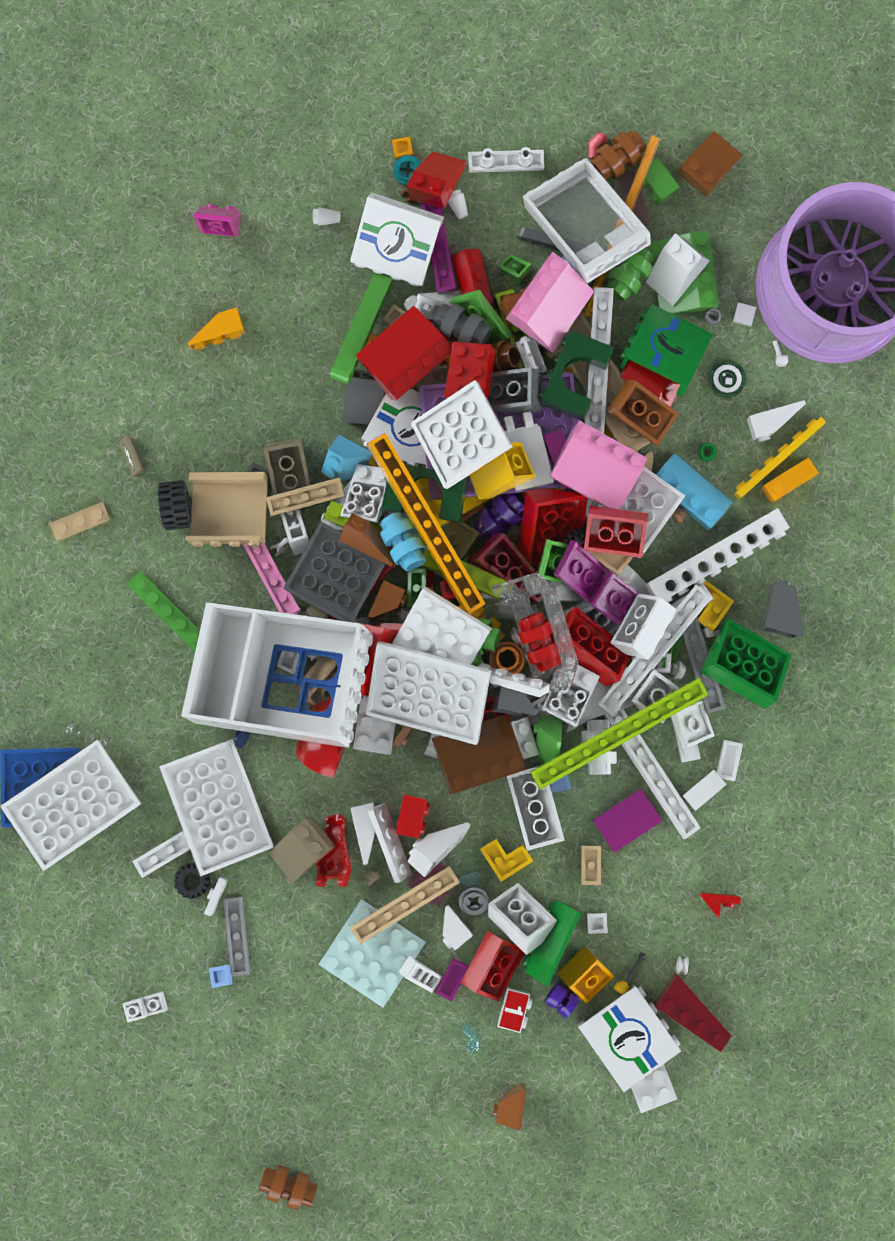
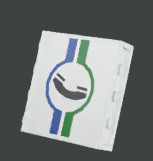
[350,192,444,286]
[361,389,427,468]
[577,984,681,1092]

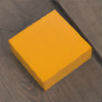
[392,136,414,160]

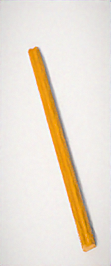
[582,135,661,318]

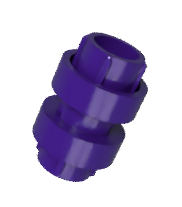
[474,493,525,540]

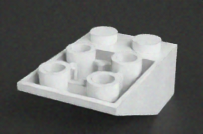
[340,464,387,522]
[542,658,600,727]

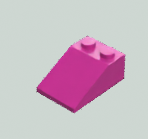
[193,204,241,237]

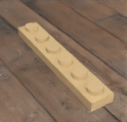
[350,865,460,944]

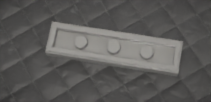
[223,896,251,976]

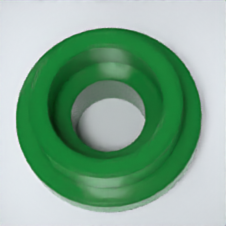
[698,443,717,462]

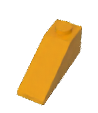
[761,457,819,504]

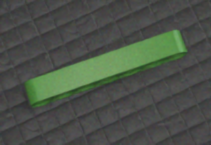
[330,272,394,384]

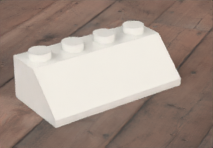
[507,766,565,851]

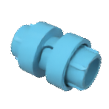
[380,512,427,571]

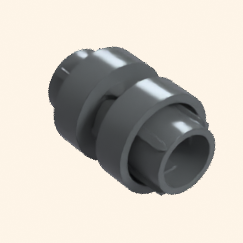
[433,304,491,344]

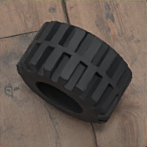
[158,480,192,530]

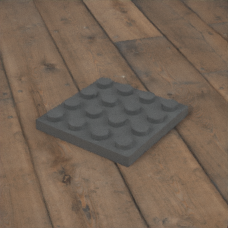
[283,521,386,623]

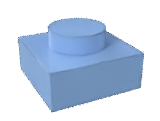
[209,965,233,988]

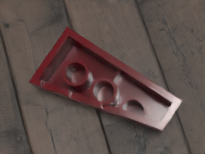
[468,533,552,603]
[653,973,732,1052]

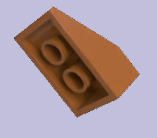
[678,131,743,197]
[606,380,679,446]

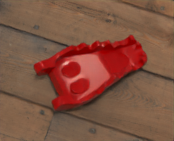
[316,815,351,887]

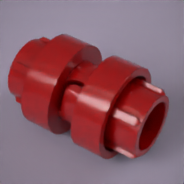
[518,612,563,672]

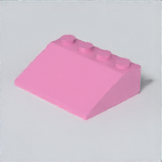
[506,252,594,353]
[550,421,647,509]

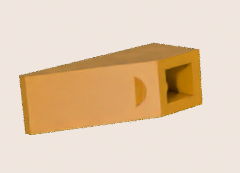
[188,307,245,351]

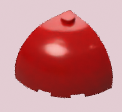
[295,698,345,778]

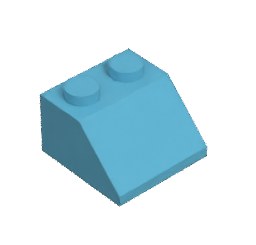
[321,435,372,481]

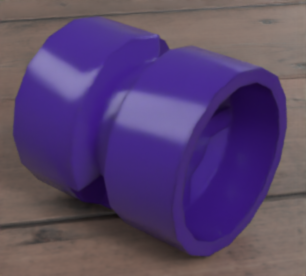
[544,982,581,1019]

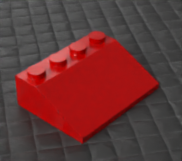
[356,306,452,400]
[518,488,588,567]

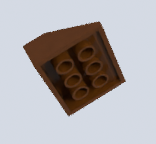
[431,715,527,795]

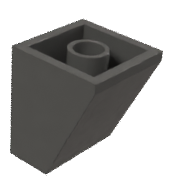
[342,369,386,427]
[759,580,803,639]

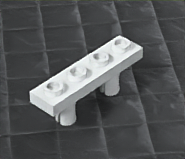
[468,147,544,173]

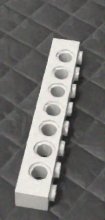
[644,508,790,603]

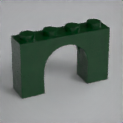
[539,330,614,422]
[382,461,469,523]

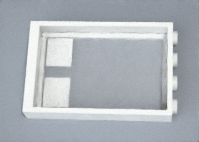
[523,158,651,283]

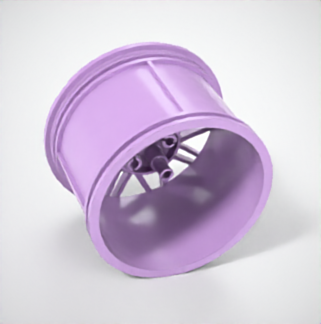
[755,182,895,363]

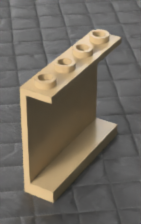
[185,472,268,547]

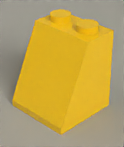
[468,442,536,500]

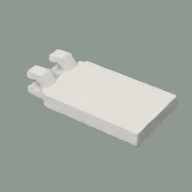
[504,411,554,492]

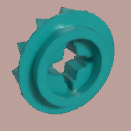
[393,155,421,186]

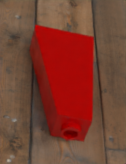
[360,623,397,699]

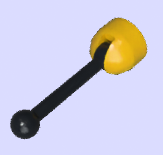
[613,953,646,995]

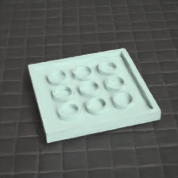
[318,899,426,1007]

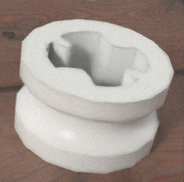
[676,956,689,975]

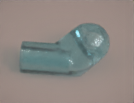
[460,1024,480,1054]

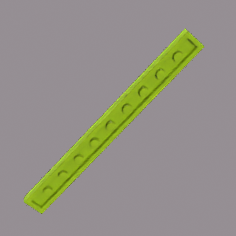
[323,501,506,600]
[530,678,708,790]

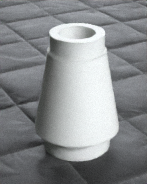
[448,189,468,220]
[313,207,340,226]

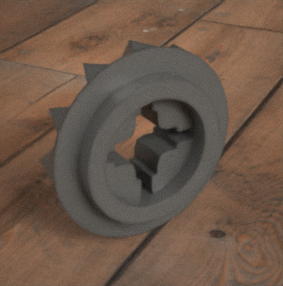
[459,886,490,915]

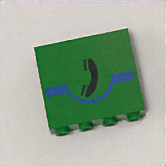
[620,304,713,397]

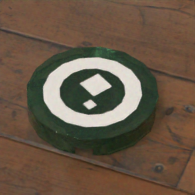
[708,360,746,399]

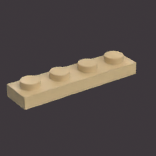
[266,477,345,516]

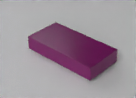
[435,958,469,1002]

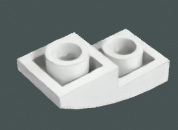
[683,770,727,811]
[123,991,168,1022]

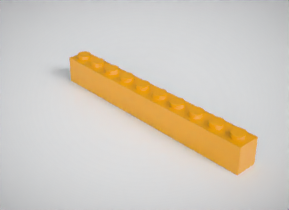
[366,433,485,614]

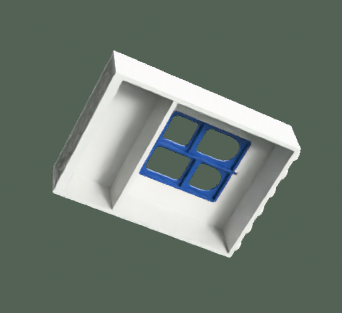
[181,602,373,748]

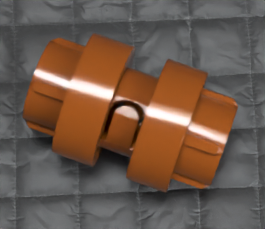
[591,131,646,181]
[258,1165,318,1210]

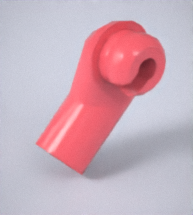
[589,133,608,159]

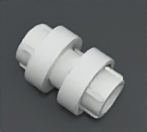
[581,720,617,775]

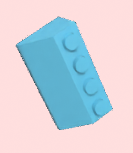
[656,453,732,531]

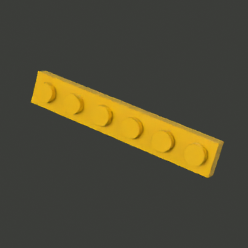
[734,417,826,500]

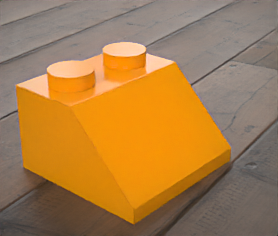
[557,946,614,1004]

